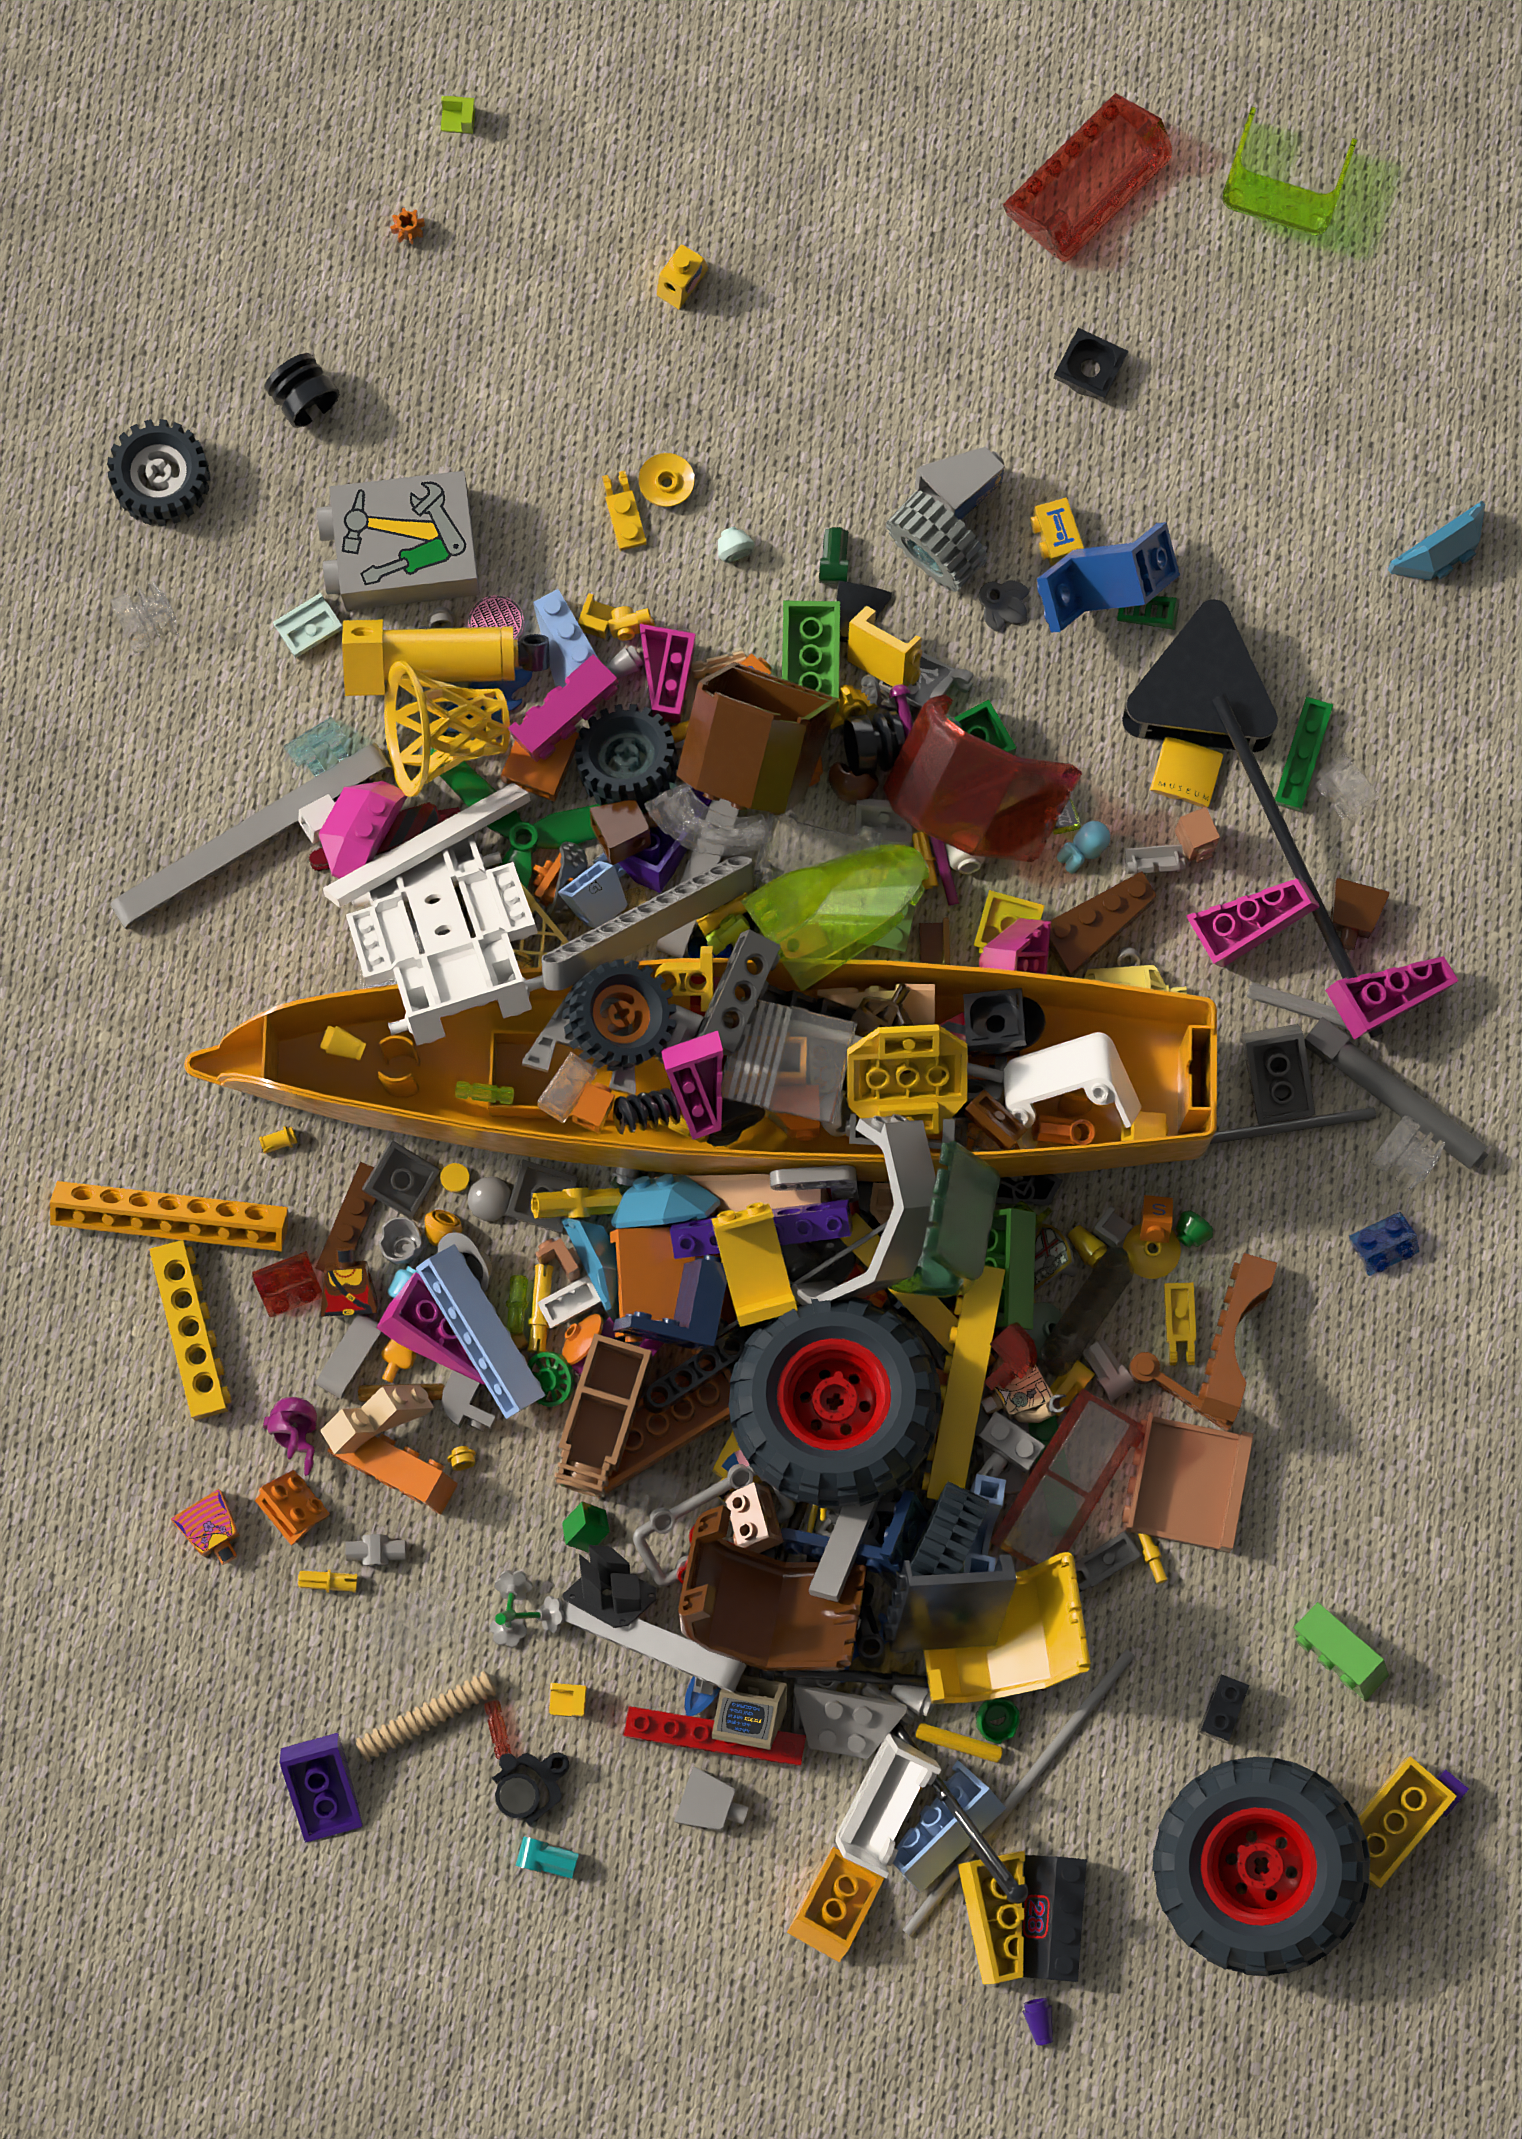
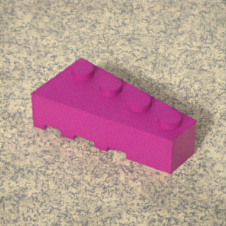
[1186,878,1320,967]
[1325,956,1459,1040]

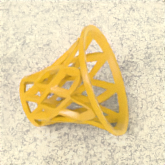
[384,661,510,797]

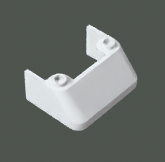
[1003,1032,1142,1149]
[835,1734,941,1878]

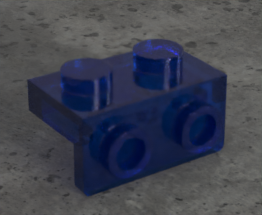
[1349,1211,1420,1276]

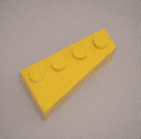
[958,1850,1025,1984]

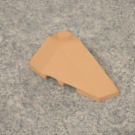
[817,984,935,1026]

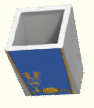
[915,446,1005,520]

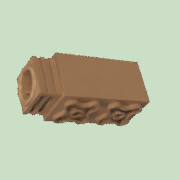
[554,1333,653,1497]

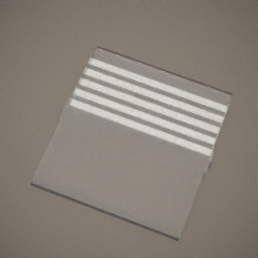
[721,997,857,1123]

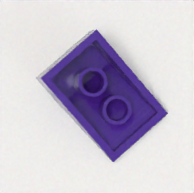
[279,1733,363,1843]

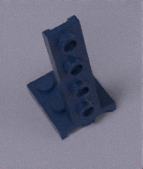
[781,1490,929,1579]

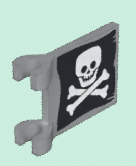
[879,652,974,724]

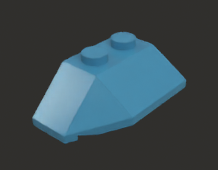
[1388,501,1485,580]
[611,1174,721,1228]
[561,1218,620,1323]

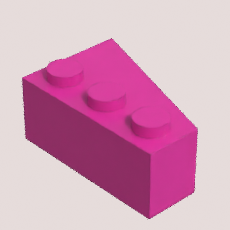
[640,624,696,724]
[979,918,1051,974]

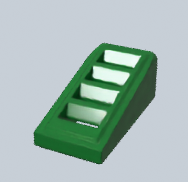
[1117,596,1179,630]

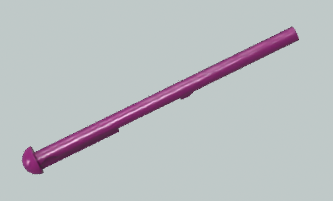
[889,684,959,906]

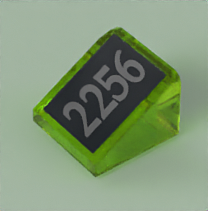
[1045,799,1081,835]

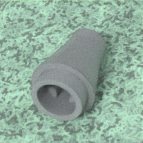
[606,645,644,679]

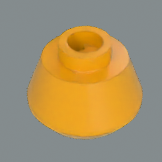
[425,1210,463,1247]

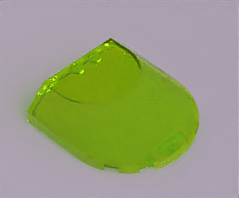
[741,844,929,991]

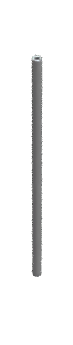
[902,1649,1135,1937]

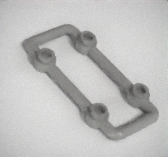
[633,1464,795,1586]

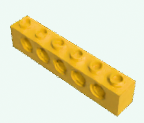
[149,1240,232,1421]

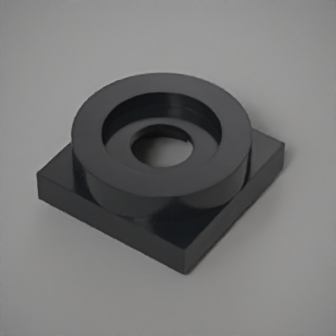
[1053,327,1129,402]
[963,988,1026,1054]

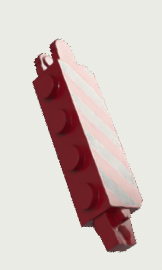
[308,802,461,872]

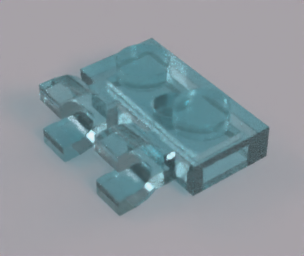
[283,716,349,777]

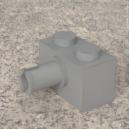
[977,1412,1045,1478]

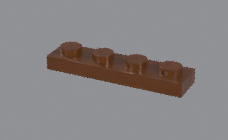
[315,1162,376,1273]

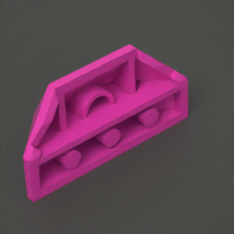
[319,781,408,879]

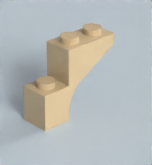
[320,1384,434,1454]

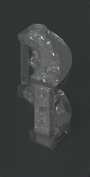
[644,783,773,856]

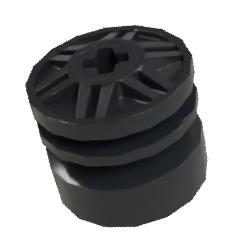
[264,353,340,428]
[843,710,906,776]

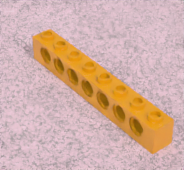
[50,1181,288,1251]

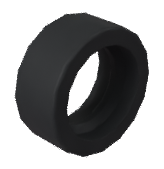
[714,1091,766,1137]

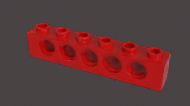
[623,1706,806,1767]

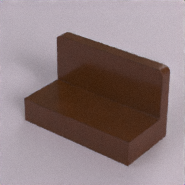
[919,917,950,965]
[964,1089,1028,1151]

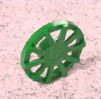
[527,1351,576,1407]

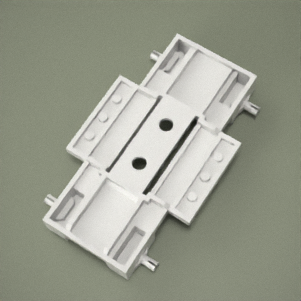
[346,834,543,1045]

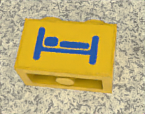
[1030,497,1084,566]

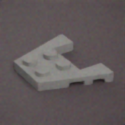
[522,989,636,1095]

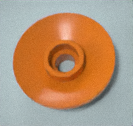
[562,1314,604,1365]

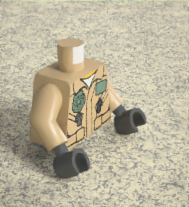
[980,1330,1071,1423]

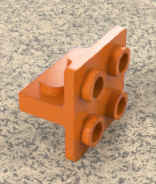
[255,1470,330,1545]

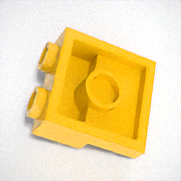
[974,890,1045,953]

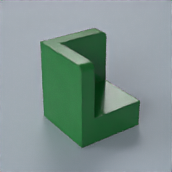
[562,1501,610,1553]

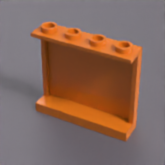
[610,1227,736,1343]

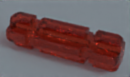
[484,1700,512,1759]

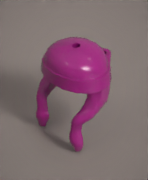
[263,1397,317,1476]

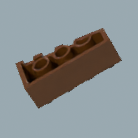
[1049,871,1156,977]

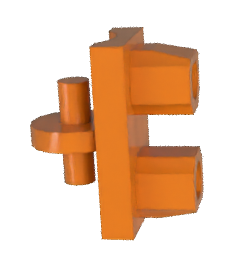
[532,853,574,907]

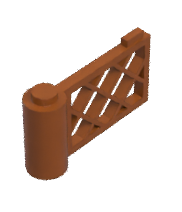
[1128,1352,1234,1431]

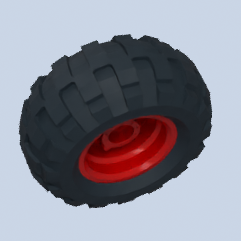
[728,1297,941,1509]
[1152,1757,1371,1976]

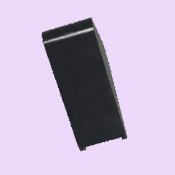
[1122,599,1278,753]

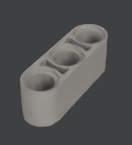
[316,1314,384,1399]

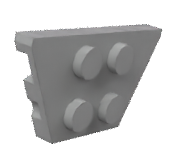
[793,1683,907,1759]

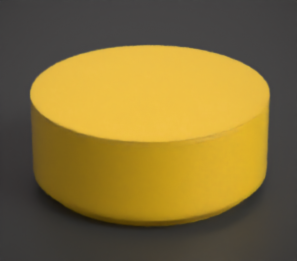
[440,1163,470,1193]

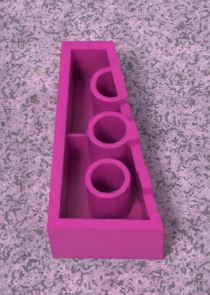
[508,654,619,762]

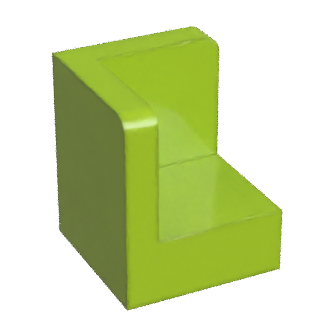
[441,96,476,134]

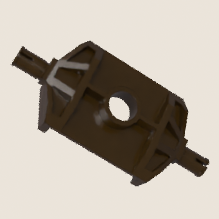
[831,983,914,1098]

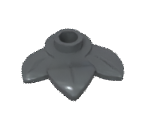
[979,580,1029,632]

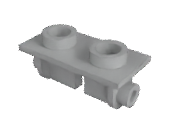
[1125,844,1185,876]

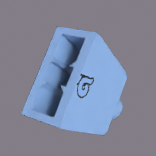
[558,861,627,928]

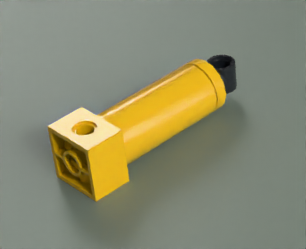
[342,619,550,696]

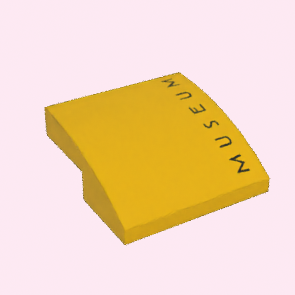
[1150,737,1224,808]

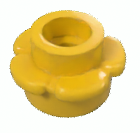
[447,1446,476,1471]

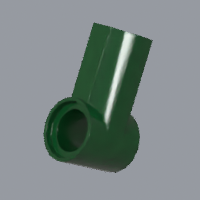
[818,527,849,584]

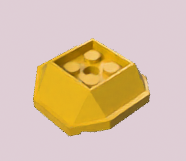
[847,1024,968,1134]

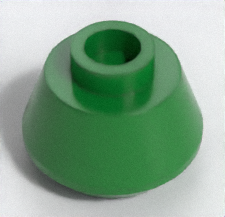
[1175,1210,1213,1248]

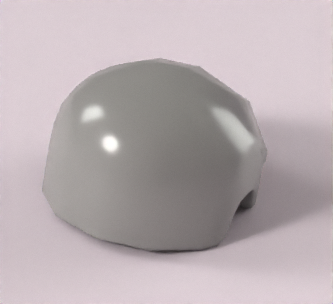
[819,1091,852,1137]
[468,1177,512,1221]
[379,1217,423,1265]

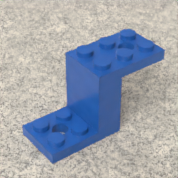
[1037,522,1180,633]

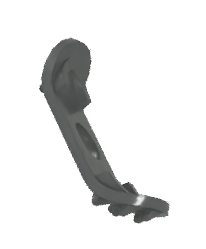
[861,675,916,714]
[547,841,588,925]

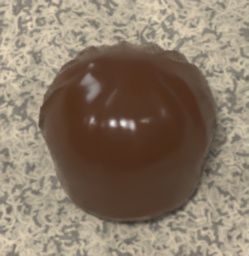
[828,762,879,805]

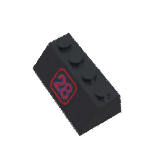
[1022,1855,1087,1982]

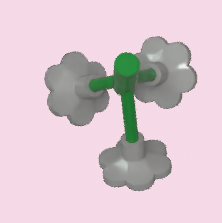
[490,1570,565,1648]

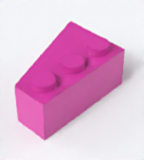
[661,1031,723,1140]

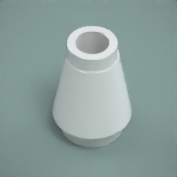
[891,1685,935,1717]

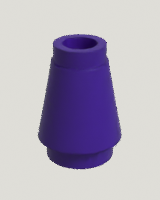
[1022,1998,1053,2046]

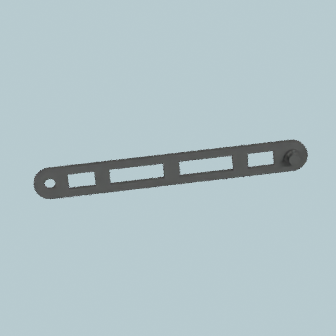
[716,1221,888,1339]

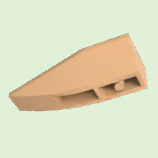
[655,1174,831,1217]

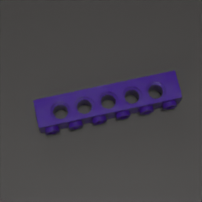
[670,1199,853,1259]

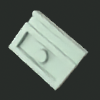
[273,593,343,658]

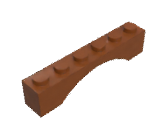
[1198,1253,1277,1422]

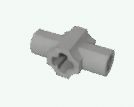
[346,1534,406,1566]

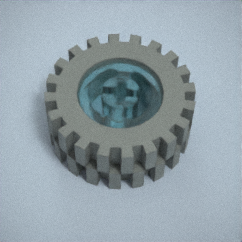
[886,491,988,592]

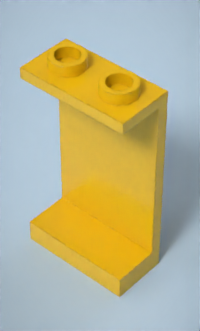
[711,1202,798,1327]

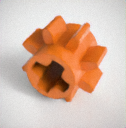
[390,208,425,245]

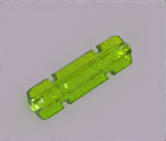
[455,1081,514,1104]

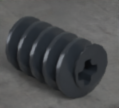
[613,1088,680,1135]

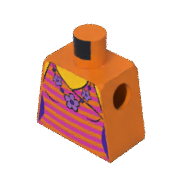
[171,1489,240,1565]

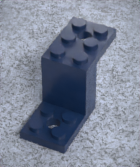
[613,1255,728,1351]

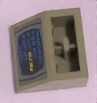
[712,1675,787,1750]

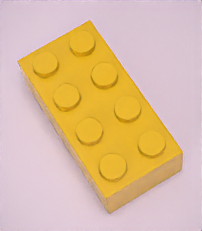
[1357,1756,1457,1889]

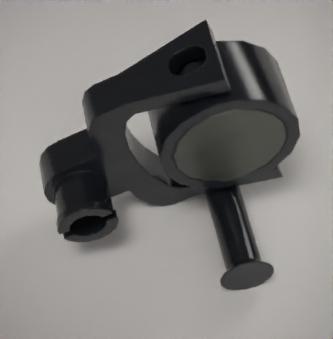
[492,1752,570,1826]

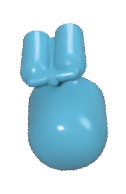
[1056,821,1110,874]

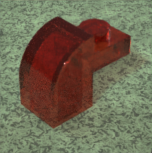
[984,1322,1037,1390]

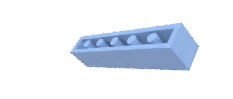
[416,1244,545,1419]

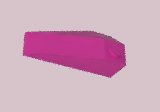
[376,1272,485,1385]

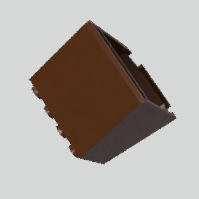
[676,662,840,815]

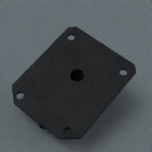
[563,1545,656,1628]

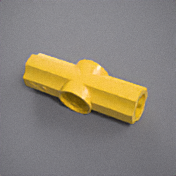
[531,1188,622,1219]

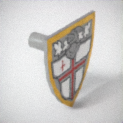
[1034,1223,1078,1293]

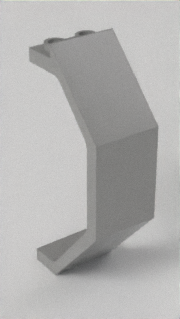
[791,1114,942,1305]

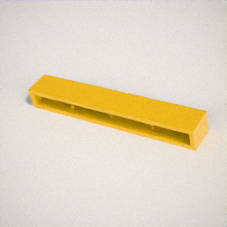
[921,1262,1005,1500]

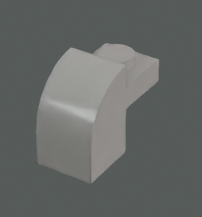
[442,1370,497,1432]

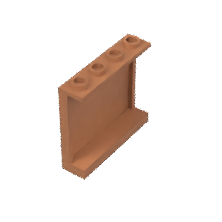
[1122,1412,1254,1553]

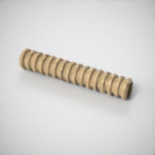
[356,1671,496,1762]

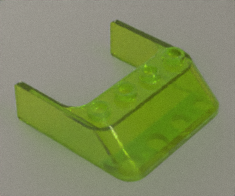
[1222,106,1357,236]

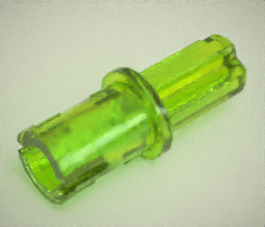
[506,1275,529,1334]

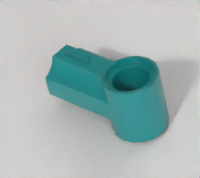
[515,1836,579,1879]

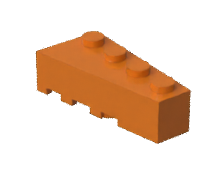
[327,1434,458,1515]

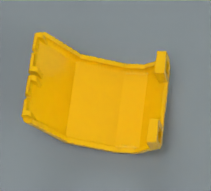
[923,1552,1091,1704]

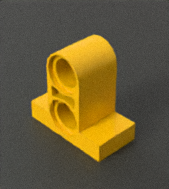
[655,946,714,1011]

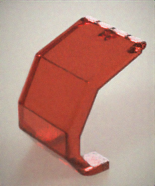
[883,694,1082,862]

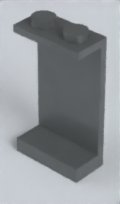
[846,1113,969,1150]

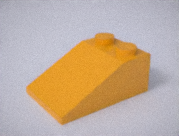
[787,1847,884,1962]

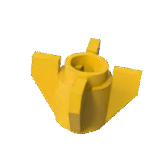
[830,685,878,729]

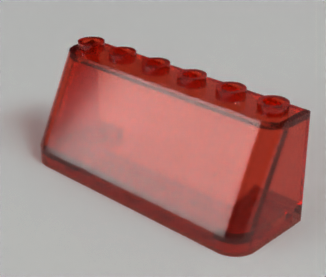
[1003,93,1172,262]

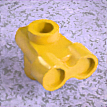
[608,606,655,641]

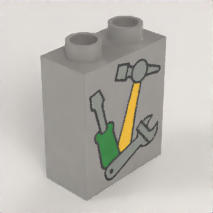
[317,471,480,611]

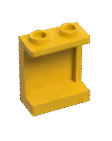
[847,606,922,687]

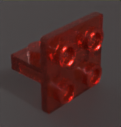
[252,1251,322,1317]

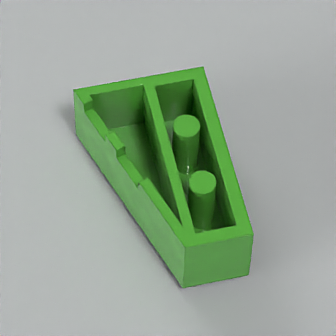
[1293,1602,1389,1701]

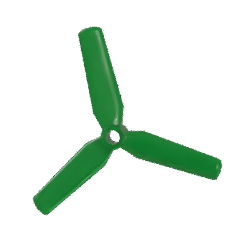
[430,749,652,889]

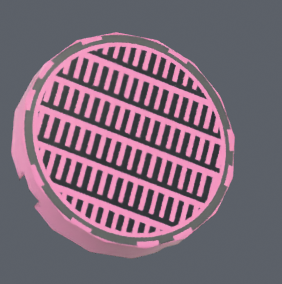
[468,595,525,640]

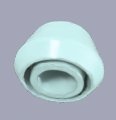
[718,527,755,563]

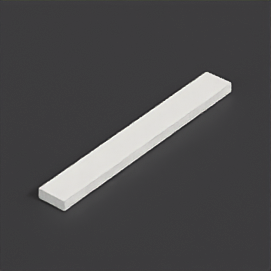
[323,783,531,907]

